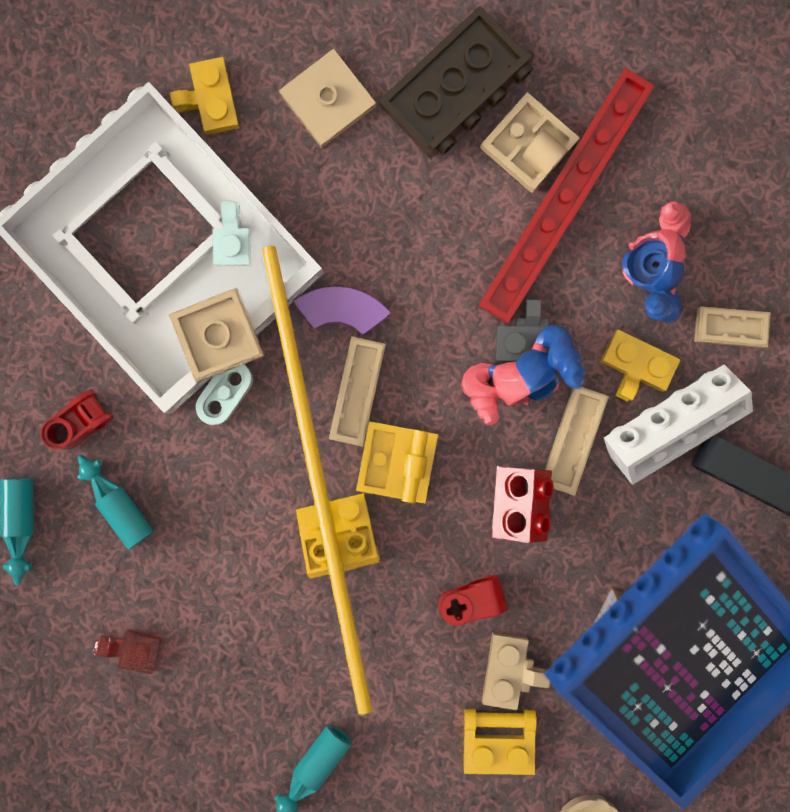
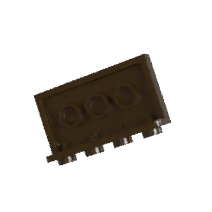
[379,6,535,159]

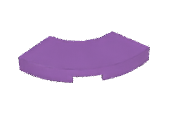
[293,287,391,336]

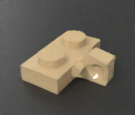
[482,632,550,710]

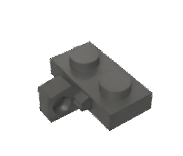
[495,300,550,362]

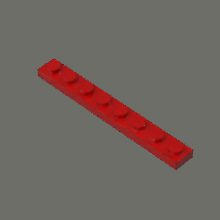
[478,68,655,324]

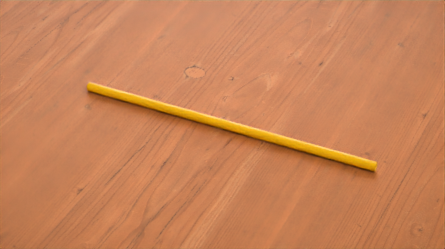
[262,246,373,715]

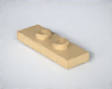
[329,336,386,447]
[545,387,609,496]

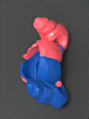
[622,202,691,323]
[461,325,585,425]

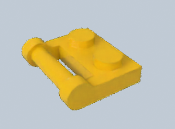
[463,709,537,775]

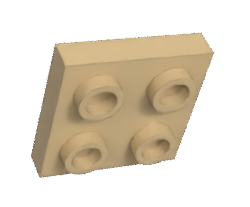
[480,92,580,193]

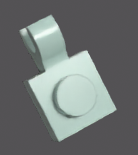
[213,201,251,266]

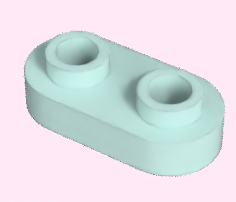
[196,364,253,425]

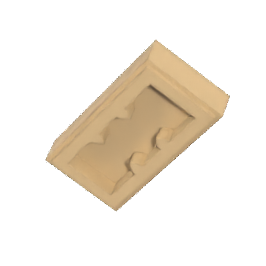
[694,306,771,348]

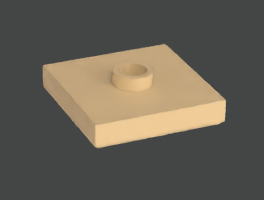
[279,49,376,148]
[169,288,264,383]

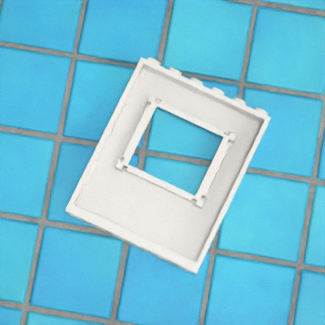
[0,82,324,414]

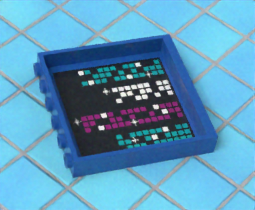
[544,513,790,810]

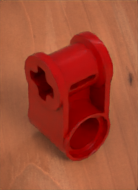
[40,389,114,450]
[438,575,509,626]

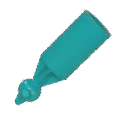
[77,455,155,550]
[0,478,34,585]
[274,724,352,812]

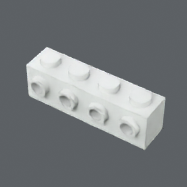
[604,364,753,485]

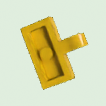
[170,57,239,135]
[600,329,680,402]

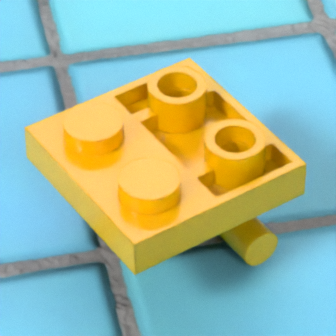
[356,421,438,504]
[296,493,380,579]

